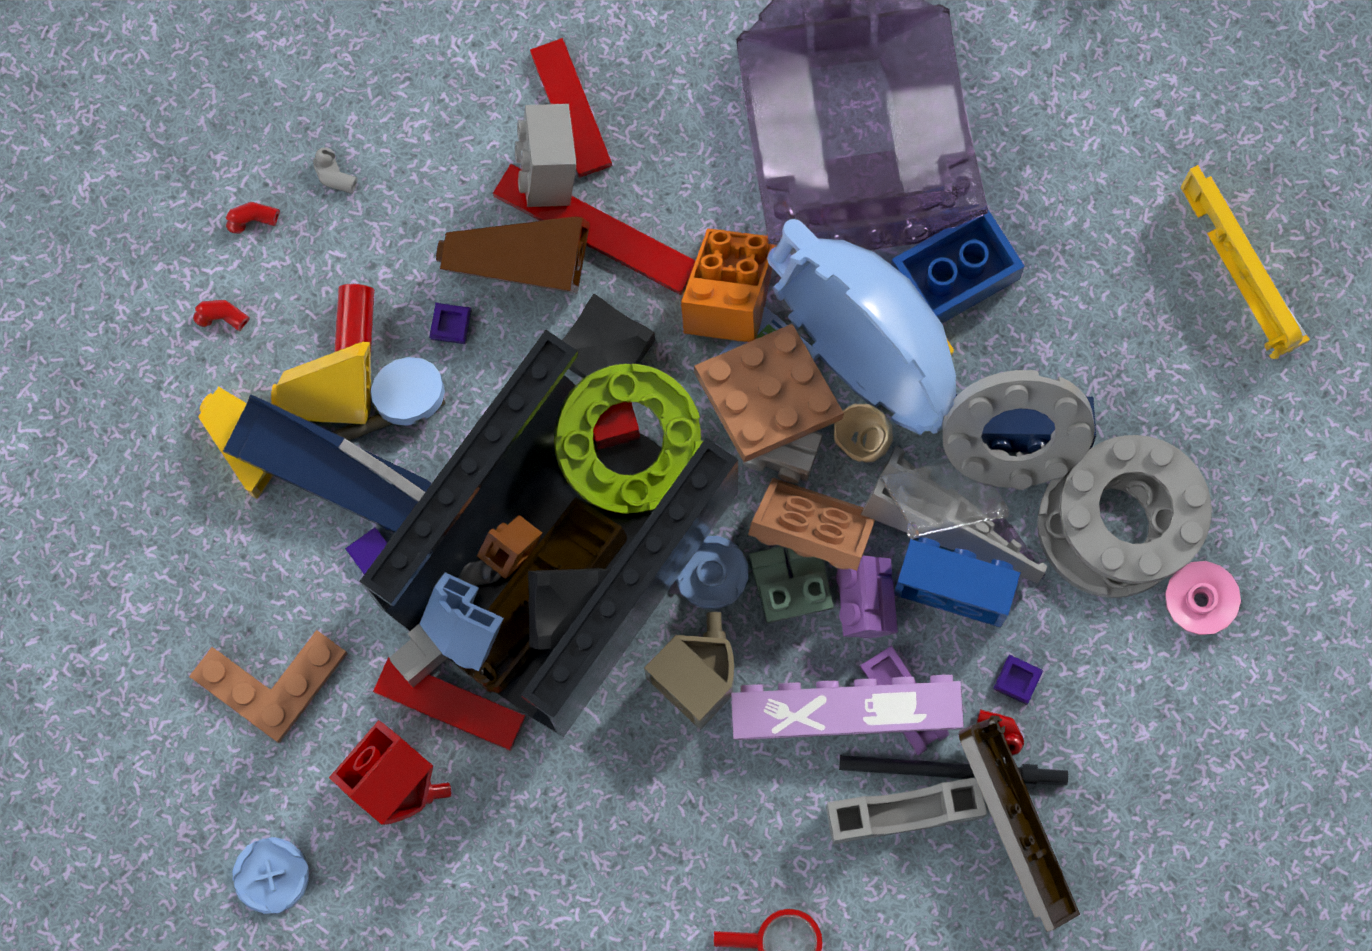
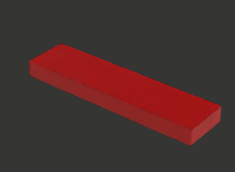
[530,38,612,178]
[373,657,526,751]

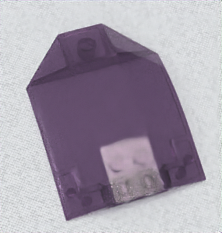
[736,0,988,250]

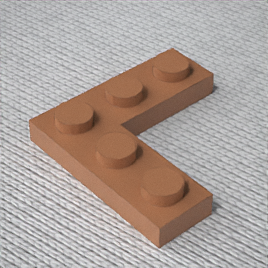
[189,630,347,743]

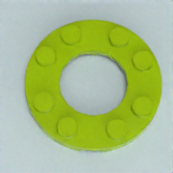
[554,364,703,513]

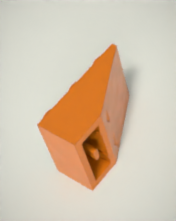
[681,228,778,342]

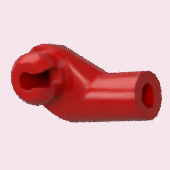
[225,202,280,234]
[193,300,250,331]
[976,709,1024,756]

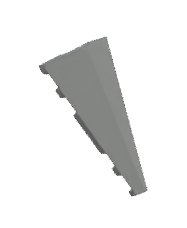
[861,446,1047,583]

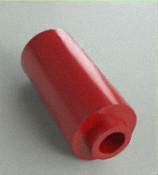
[334,284,375,360]

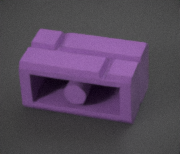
[836,556,898,638]

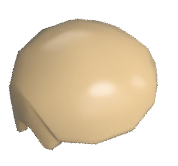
[834,404,893,463]

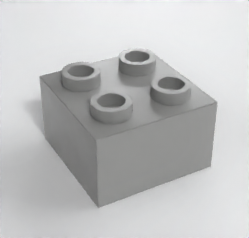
[515,104,576,207]

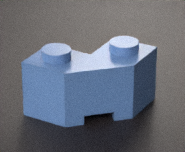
[420,573,504,671]

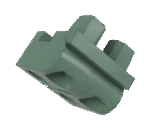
[749,547,834,624]

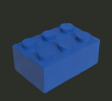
[891,206,1025,323]
[894,537,1021,628]

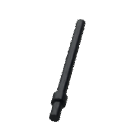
[839,755,1068,787]

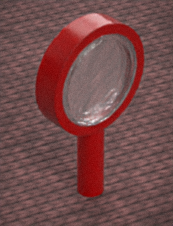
[713,909,823,951]

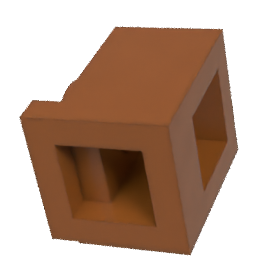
[477,515,542,579]

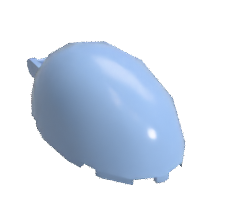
[767,219,956,435]

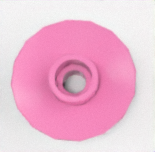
[1165,561,1241,635]

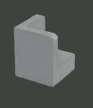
[390,624,447,687]

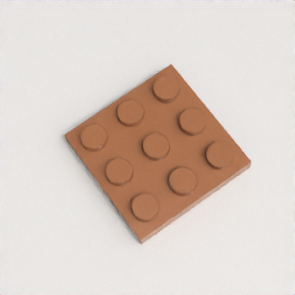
[694,324,844,463]
[748,478,875,571]

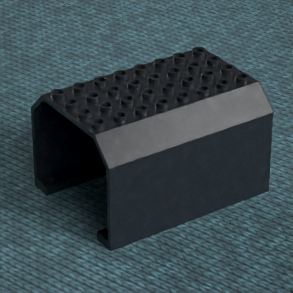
[359,330,738,737]

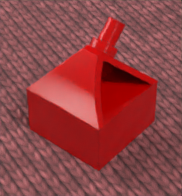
[329,720,451,825]

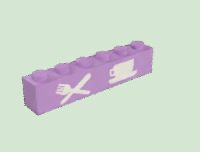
[731,675,964,740]

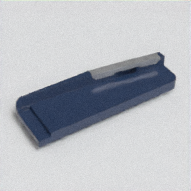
[223,395,432,533]

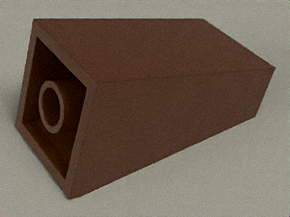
[436,217,590,294]

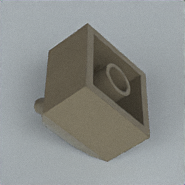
[644,612,734,730]

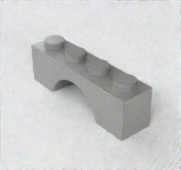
[826,777,987,845]

